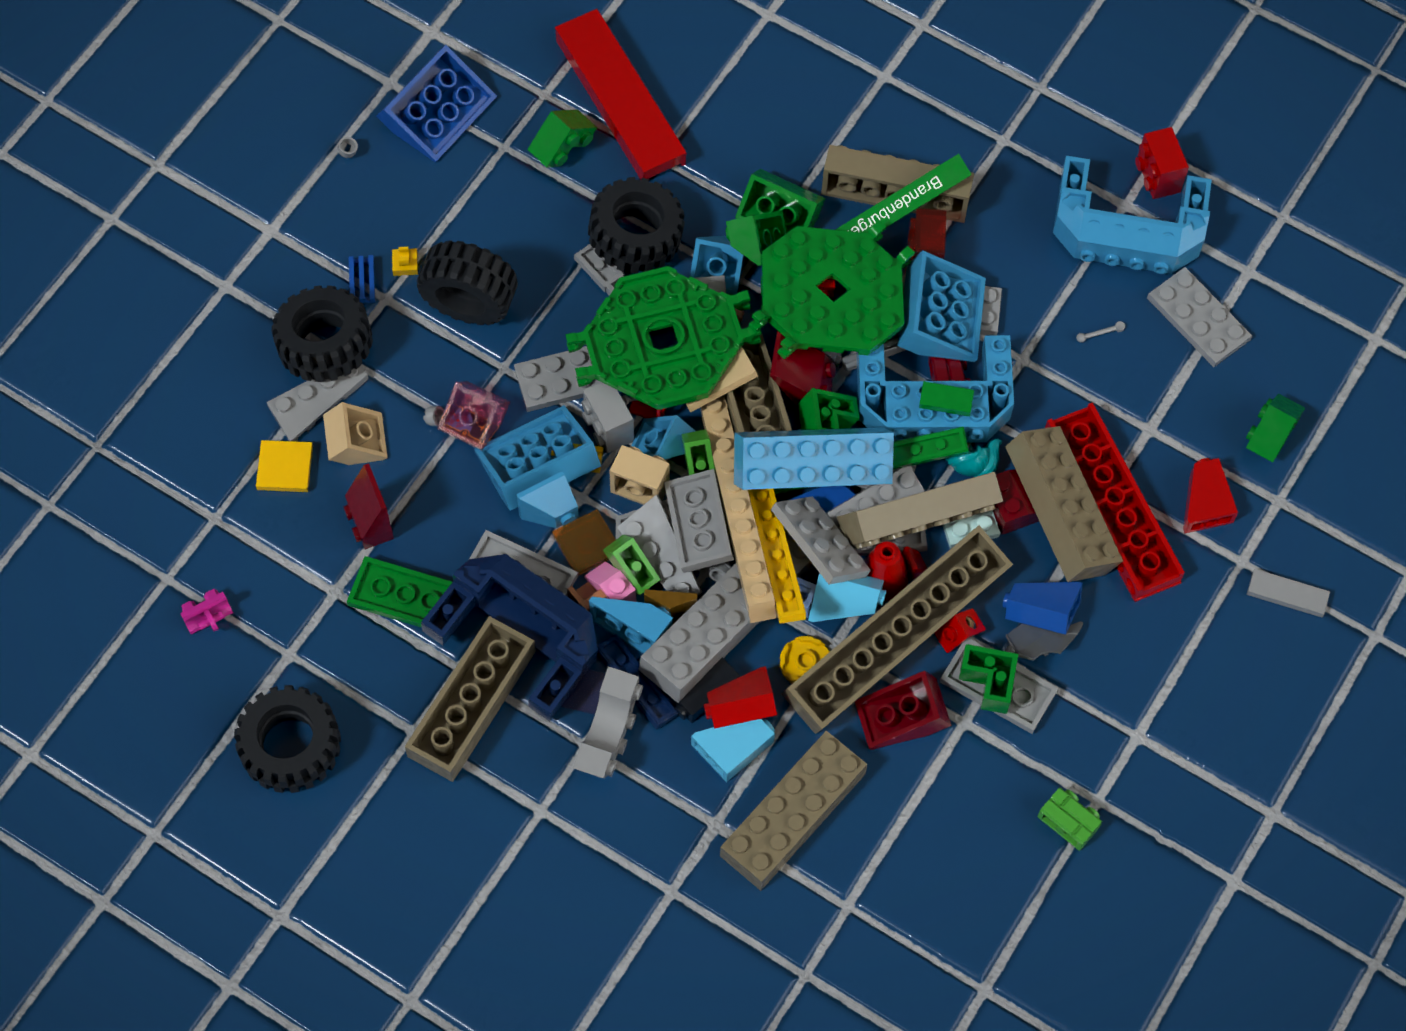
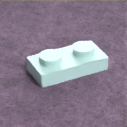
[943,510,1000,549]

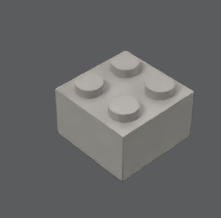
[581,382,634,453]

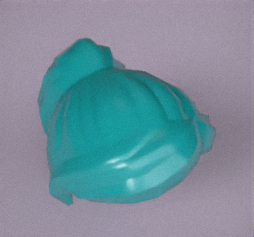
[946,439,1002,477]

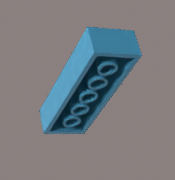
[734,427,894,490]

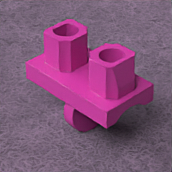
[180,589,233,634]

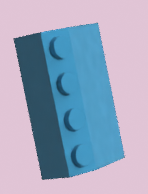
[897,250,986,362]
[474,405,601,511]

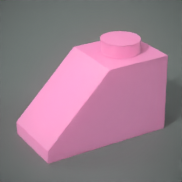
[584,562,636,602]

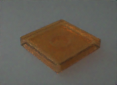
[552,509,616,576]

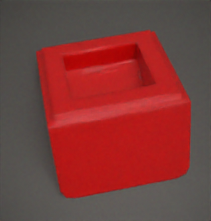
[902,546,928,580]

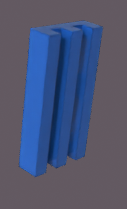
[349,255,376,303]

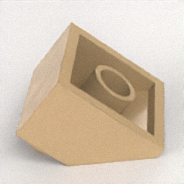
[323,402,388,465]

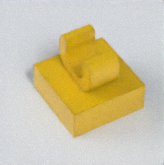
[392,246,418,276]

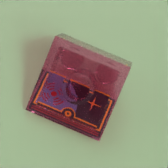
[437,381,510,450]

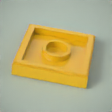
[256,440,313,492]

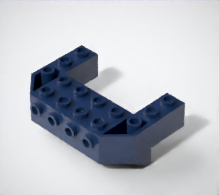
[421,554,598,722]

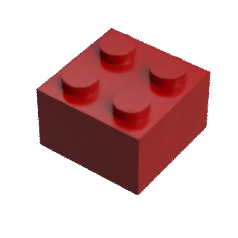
[1135,127,1189,199]

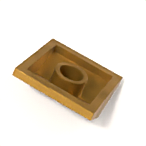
[644,589,697,624]

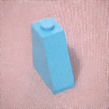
[808,573,886,622]
[691,719,775,783]

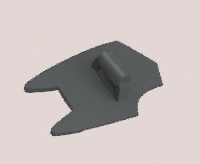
[1006,622,1083,661]

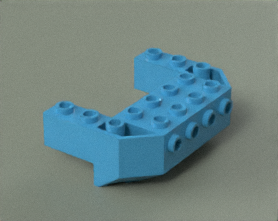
[1053,156,1212,274]
[856,335,1014,442]

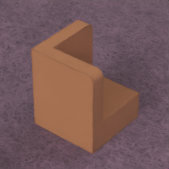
[567,582,607,612]

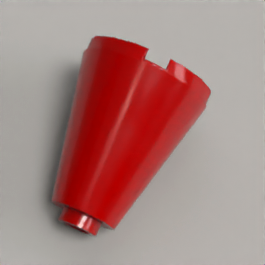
[864,541,909,601]

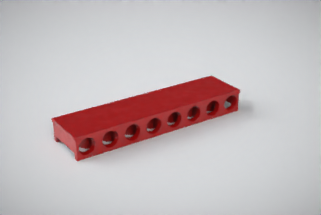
[555,9,687,179]
[1045,402,1185,602]

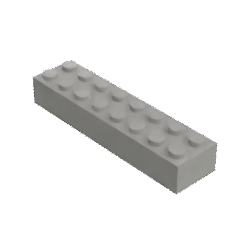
[639,526,815,703]

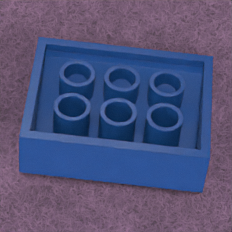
[376,45,497,162]

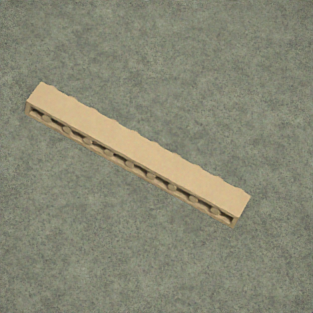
[701,396,776,623]

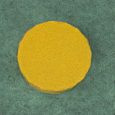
[780,636,830,684]

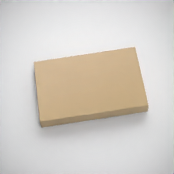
[686,347,758,412]

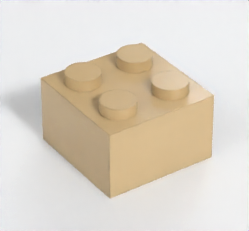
[610,445,670,505]

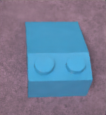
[589,597,673,654]

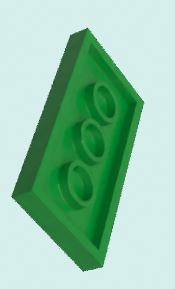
[347,556,452,628]

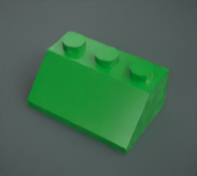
[735,169,826,233]
[725,210,787,266]

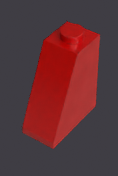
[1183,458,1238,534]
[704,666,777,729]

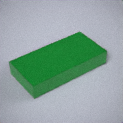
[919,381,974,417]

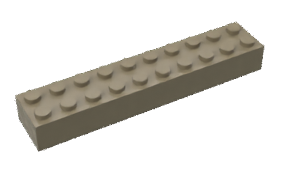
[781,525,1013,734]

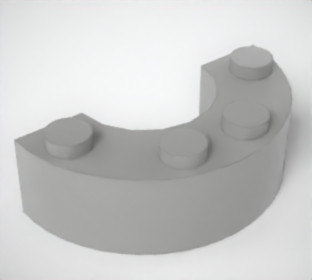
[573,666,643,779]

